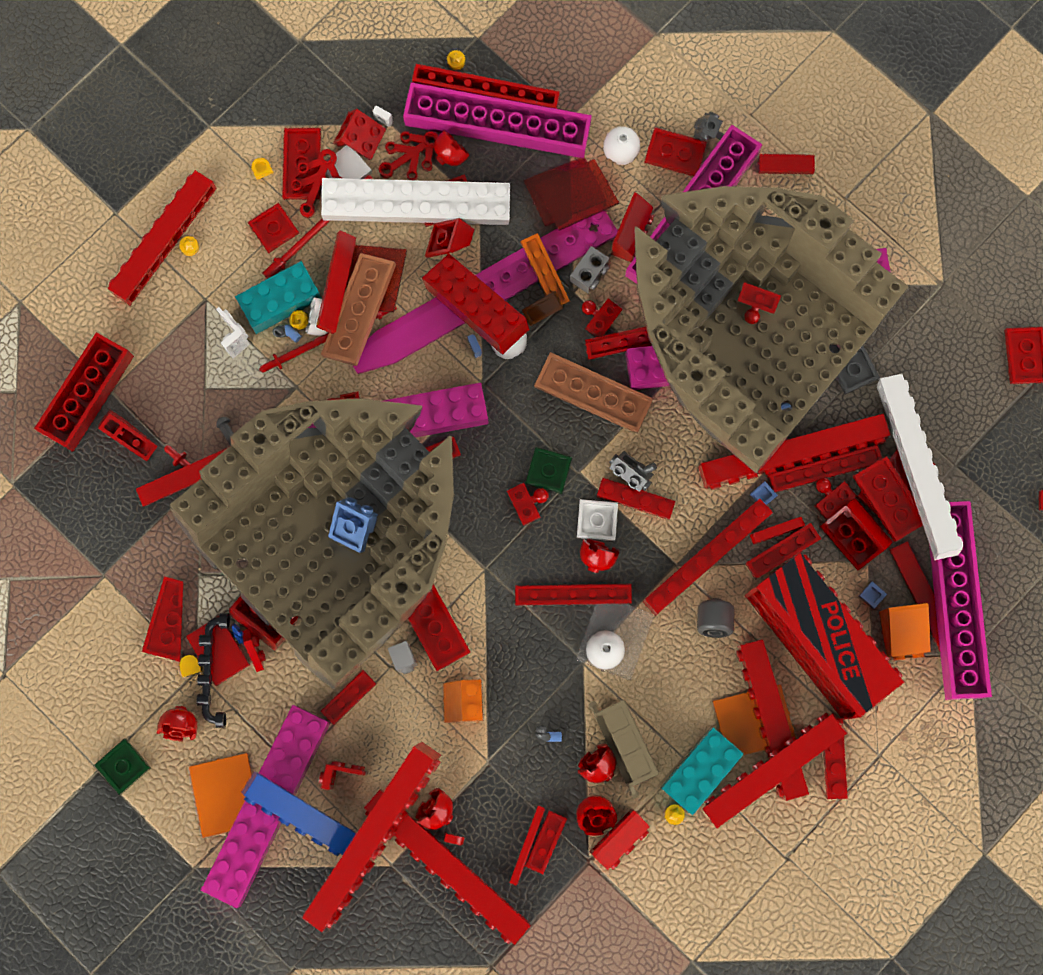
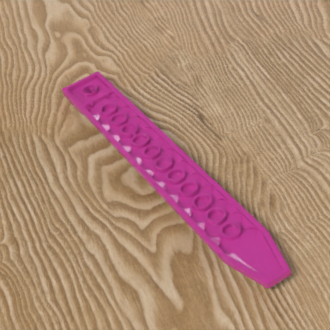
[352,203,618,374]

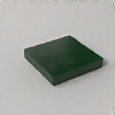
[525,447,572,494]
[94,738,151,795]

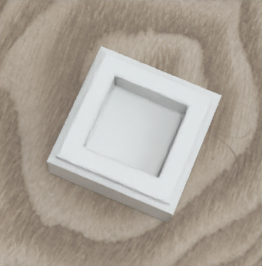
[373,106,393,127]

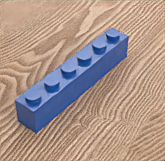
[241,771,356,856]

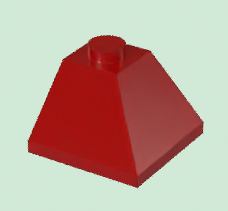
[425,218,474,258]

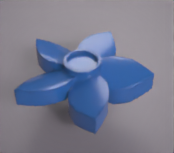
[232,624,244,645]

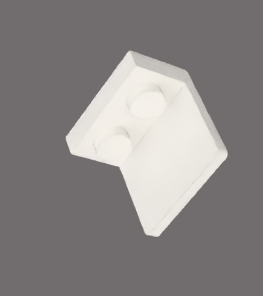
[216,307,250,358]

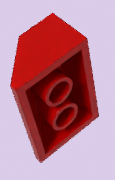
[611,192,655,262]
[820,498,893,571]
[229,596,300,651]
[589,809,650,870]

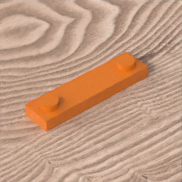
[520,233,570,305]

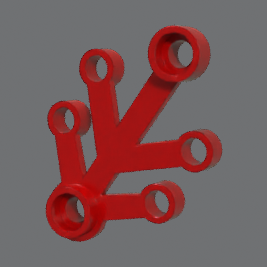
[379,131,438,180]
[291,149,342,218]

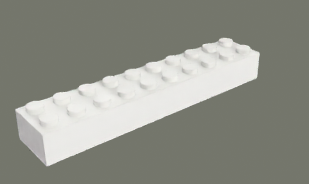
[321,178,510,225]

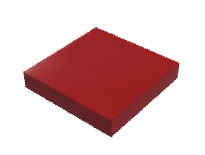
[248,202,300,253]

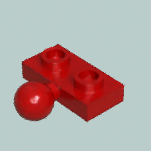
[737,282,781,324]
[582,298,623,337]
[814,478,857,520]
[507,483,549,526]
[242,629,266,672]

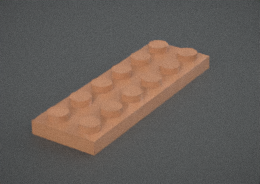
[321,253,396,366]
[534,352,654,434]

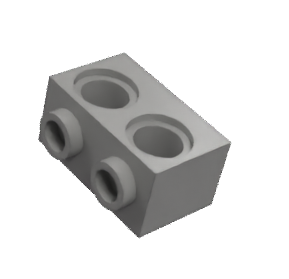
[570,246,610,293]
[388,641,418,674]

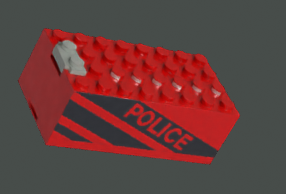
[744,552,905,720]

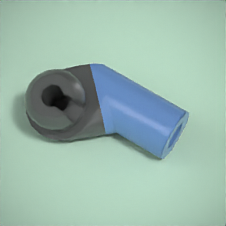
[273,325,302,343]
[535,726,562,742]

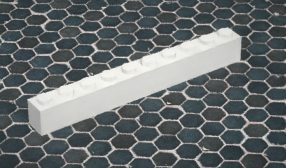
[877,374,963,560]

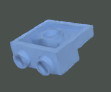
[328,497,378,553]

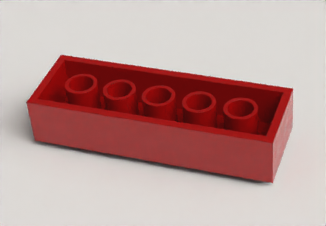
[422,254,530,355]
[34,332,134,452]

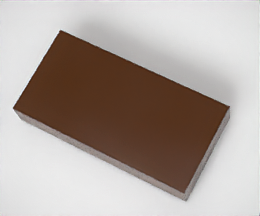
[522,291,564,326]

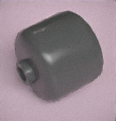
[697,598,735,638]

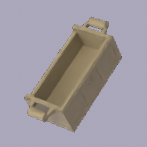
[589,700,659,798]

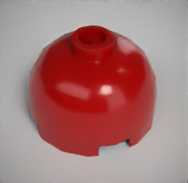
[434,130,470,166]
[580,539,620,573]
[157,706,198,741]
[577,743,617,784]
[415,788,453,830]
[576,795,617,836]

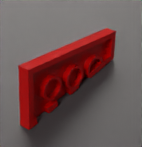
[141,576,184,662]

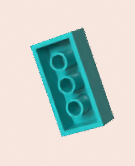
[235,261,322,334]
[660,727,744,816]

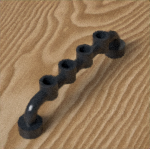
[197,613,230,728]

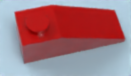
[98,410,158,462]

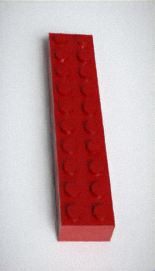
[302,742,442,932]

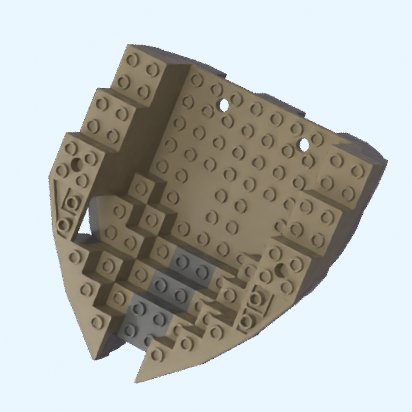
[634,186,909,473]
[170,398,454,689]

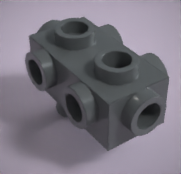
[694,112,724,141]
[609,451,657,492]

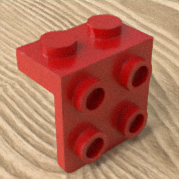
[319,761,369,790]

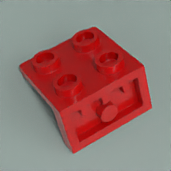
[333,109,386,160]

